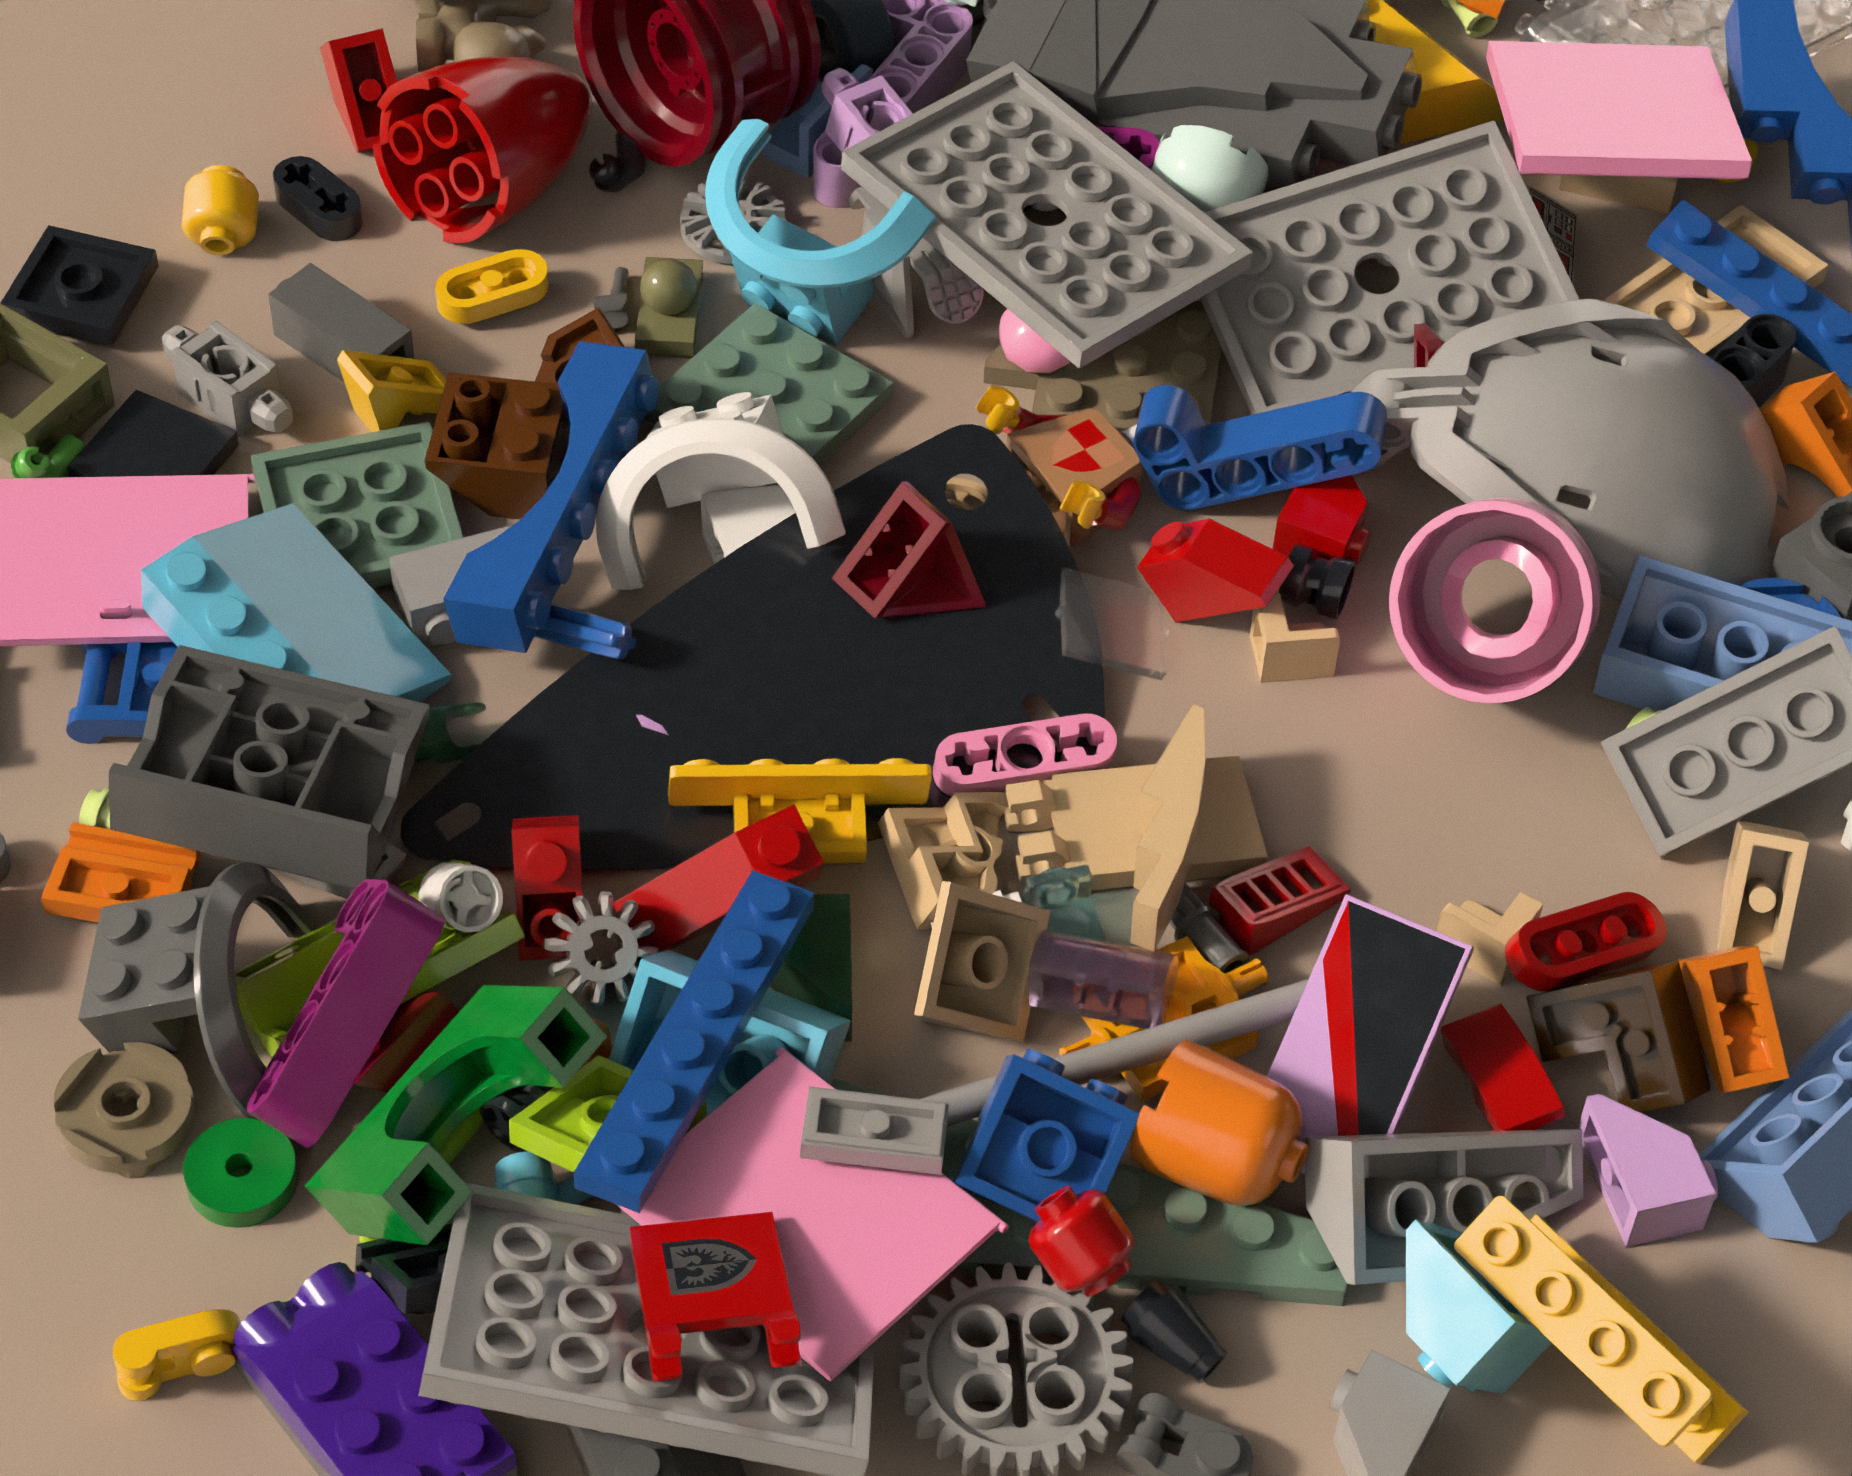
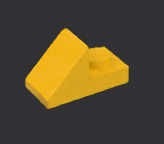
[337,350,447,432]

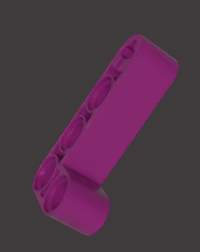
[247,879,445,1148]

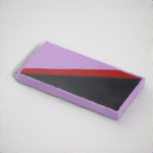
[1267,894,1474,1175]

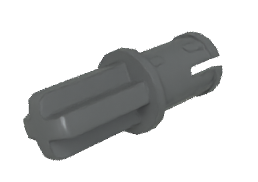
[1169,882,1250,973]

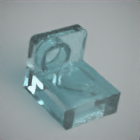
[1024,865,1110,978]

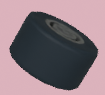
[809,0,894,81]

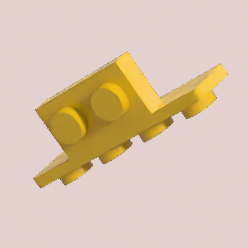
[668,758,932,863]

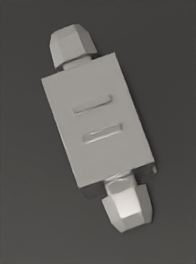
[162,320,293,437]

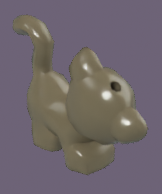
[416,0,552,72]

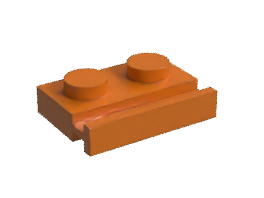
[41,823,202,923]

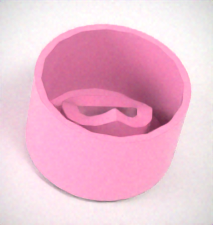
[1389,497,1601,703]

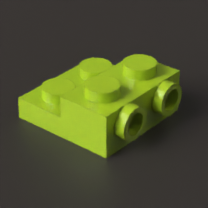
[509,1055,707,1172]

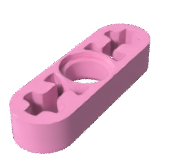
[933,713,1117,797]

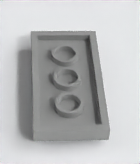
[1601,626,1852,858]

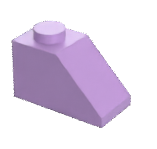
[1577,1094,1718,1248]

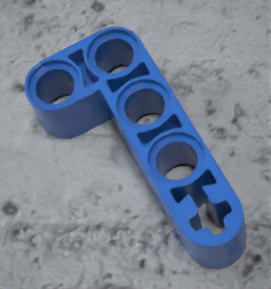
[1133,385,1387,510]

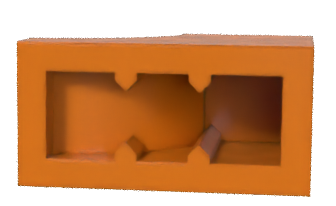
[1760,372,1852,498]
[1679,946,1789,1093]

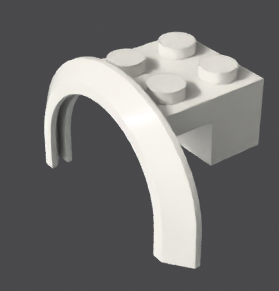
[596,392,846,590]

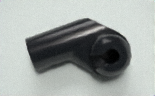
[589,132,646,192]

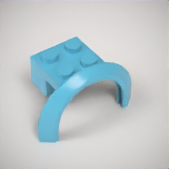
[705,119,936,345]

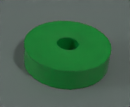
[183,1118,298,1228]

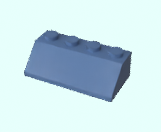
[1593,555,1852,712]
[1698,1010,1852,1243]

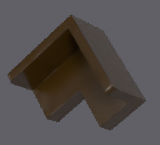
[1526,959,1711,1112]

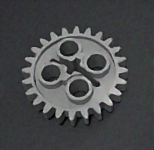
[899,1263,1134,1476]

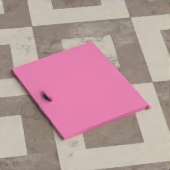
[0,474,254,646]
[616,1047,1009,1382]

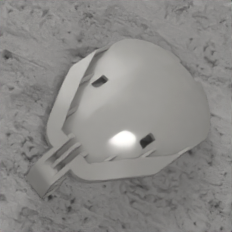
[1350,299,1789,602]

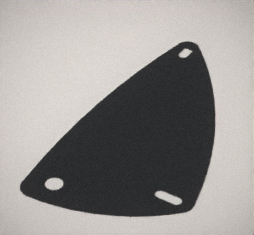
[400,424,1105,870]

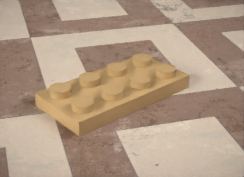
[1602,204,1828,358]

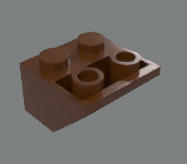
[425,372,570,520]

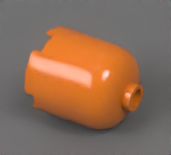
[1130,1039,1309,1206]

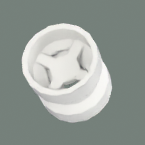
[418,862,503,932]

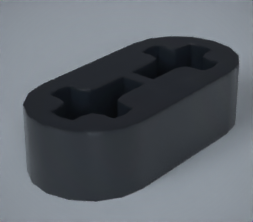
[273,156,363,241]

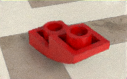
[1440,1003,1565,1131]

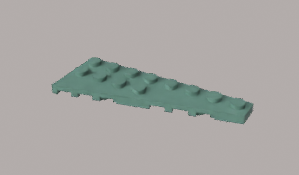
[831,1078,1348,1306]

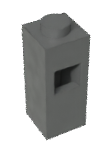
[268,262,414,383]

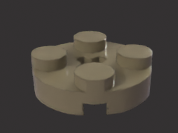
[54,1042,196,1179]

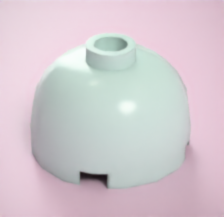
[1151,125,1269,212]

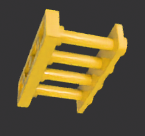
[1454,1196,1749,1465]

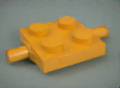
[1059,936,1269,1102]

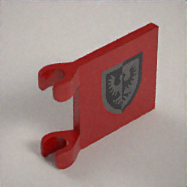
[629,1212,801,1381]

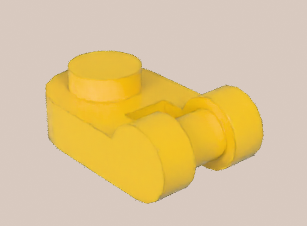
[113,1309,241,1401]

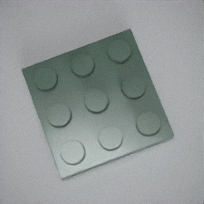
[644,303,893,487]
[251,421,463,588]

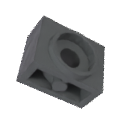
[1769,492,1852,621]

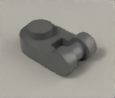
[1115,1392,1254,1476]

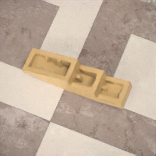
[1130,704,1206,952]

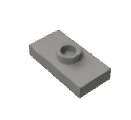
[800,1086,949,1175]

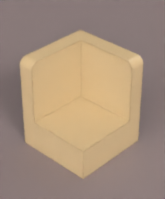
[1250,593,1340,683]
[1436,891,1543,986]

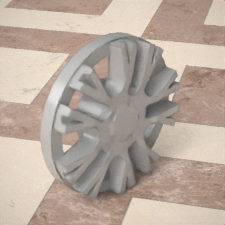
[680,177,786,264]

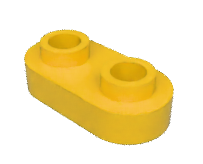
[435,249,549,324]

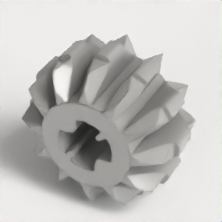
[544,891,659,1006]

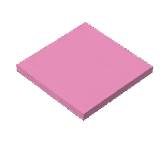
[1486,41,1752,179]

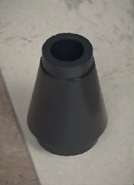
[1121,1278,1228,1384]

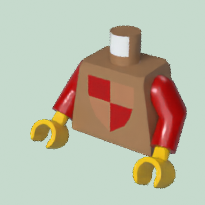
[976,385,1143,548]

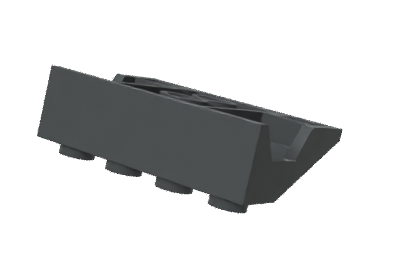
[109,645,430,889]

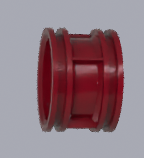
[572,0,821,167]

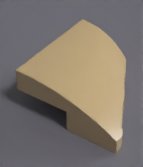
[878,792,1008,931]

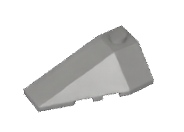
[1305,1129,1584,1285]

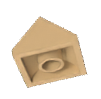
[914,881,1051,1042]

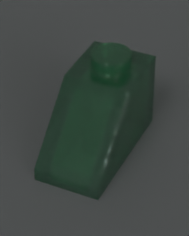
[771,894,853,1042]

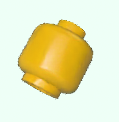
[182,165,259,255]

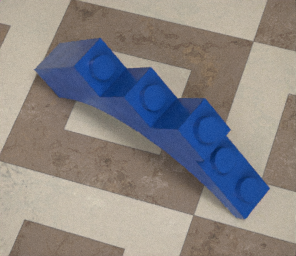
[1725,0,1852,256]

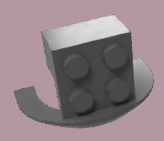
[78,862,313,1119]

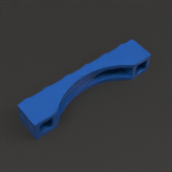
[443,341,659,653]

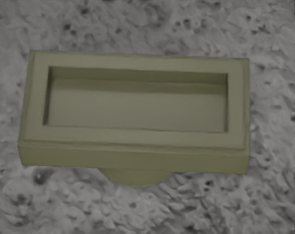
[635,257,703,357]

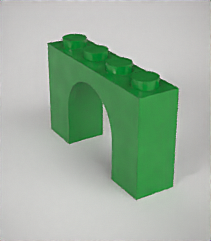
[305,985,607,1245]

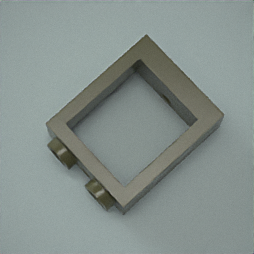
[0,303,115,463]

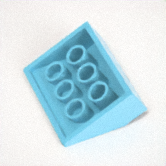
[141,503,452,702]

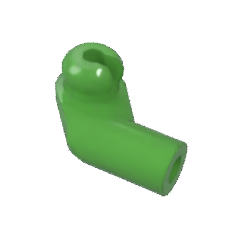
[10,434,85,478]

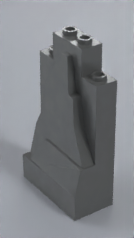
[966,0,1422,193]

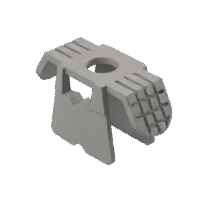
[847,187,984,338]

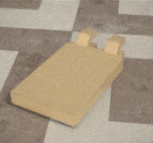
[1003,755,1268,892]

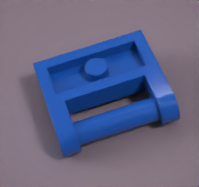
[66,642,178,744]

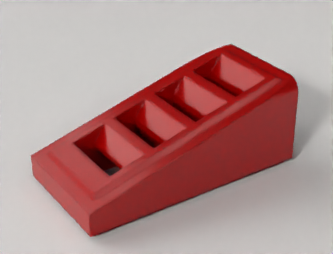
[1209,846,1351,956]

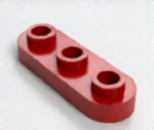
[1505,892,1667,991]

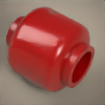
[1028,1185,1135,1297]

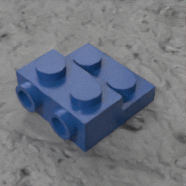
[953,1049,1140,1223]

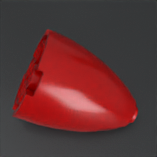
[372,56,593,243]

